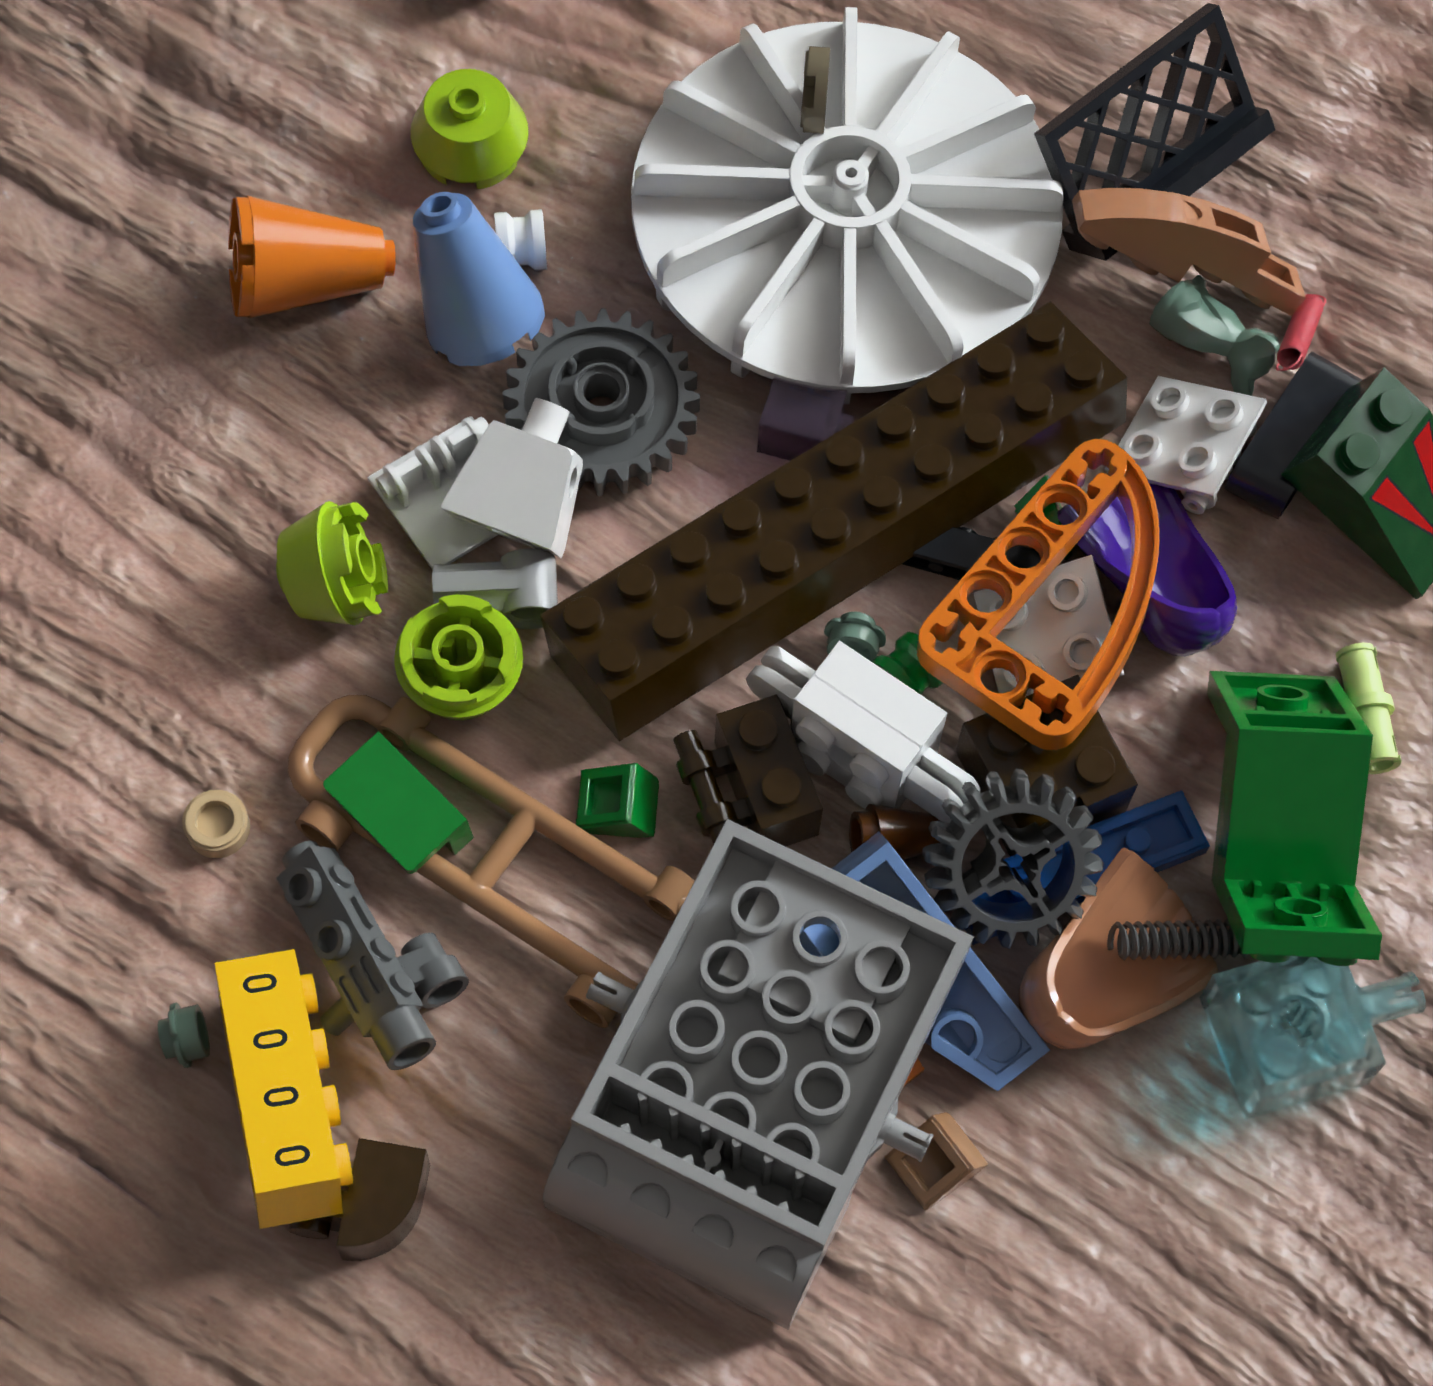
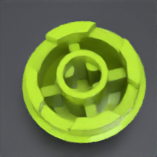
[410,69,529,189]
[276,501,388,626]
[394,594,523,720]

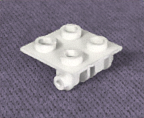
[1105,376,1267,514]
[367,416,498,570]
[973,555,1124,696]

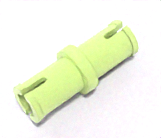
[1335,643,1402,774]

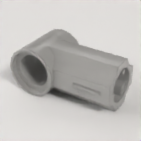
[432,549,558,629]

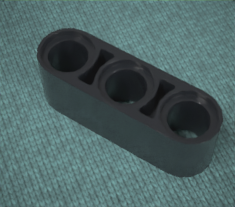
[1224,351,1363,519]

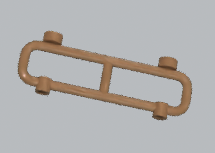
[288,695,694,1028]

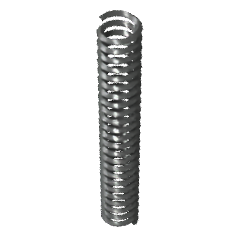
[1107,919,1295,961]

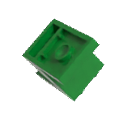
[1207,671,1382,966]

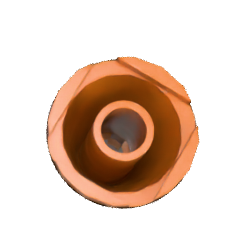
[228,196,396,318]

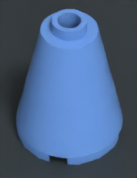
[413,192,545,366]

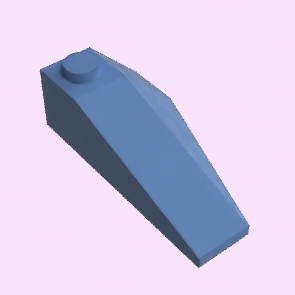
[799,832,1050,1091]

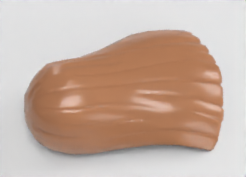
[1019,848,1219,1049]

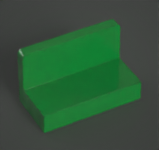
[323,731,474,874]

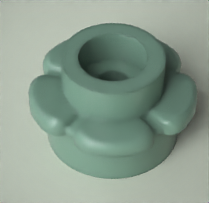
[824,612,886,661]
[158,1002,210,1068]

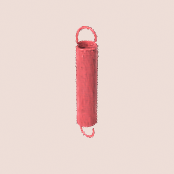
[1275,294,1326,371]

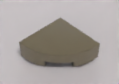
[800,46,830,134]

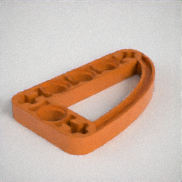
[917,439,1159,750]

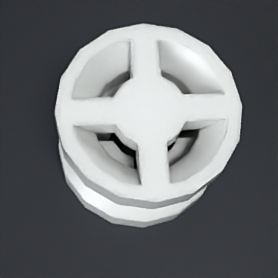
[494,209,547,270]

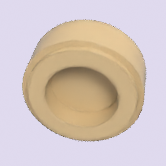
[182,790,250,858]

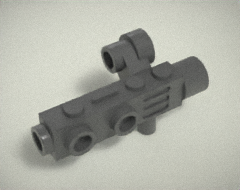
[276,841,469,1070]

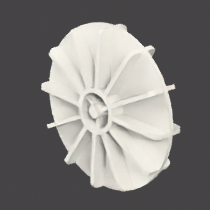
[631,7,1064,404]

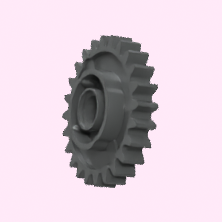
[503,308,700,496]

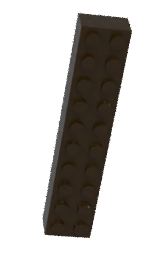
[540,301,1127,742]

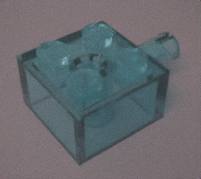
[1199,956,1426,1120]

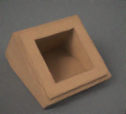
[884,1112,988,1210]

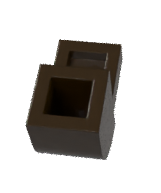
[288,1138,431,1261]

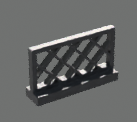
[1034,3,1276,261]

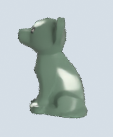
[1149,275,1280,396]

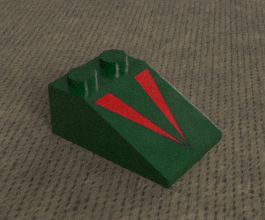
[1281,367,1433,599]

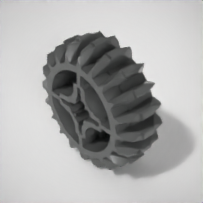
[922,769,1104,949]

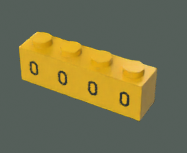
[214,949,353,1229]

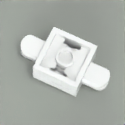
[746,640,980,823]

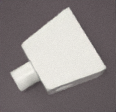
[440,398,583,558]

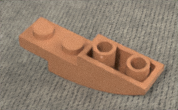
[1072,188,1306,316]

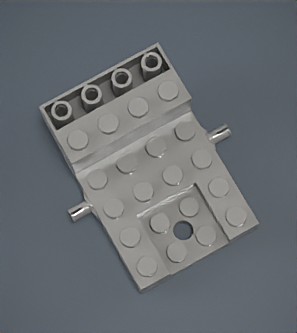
[543,819,974,1330]

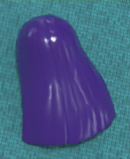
[1057,484,1237,657]

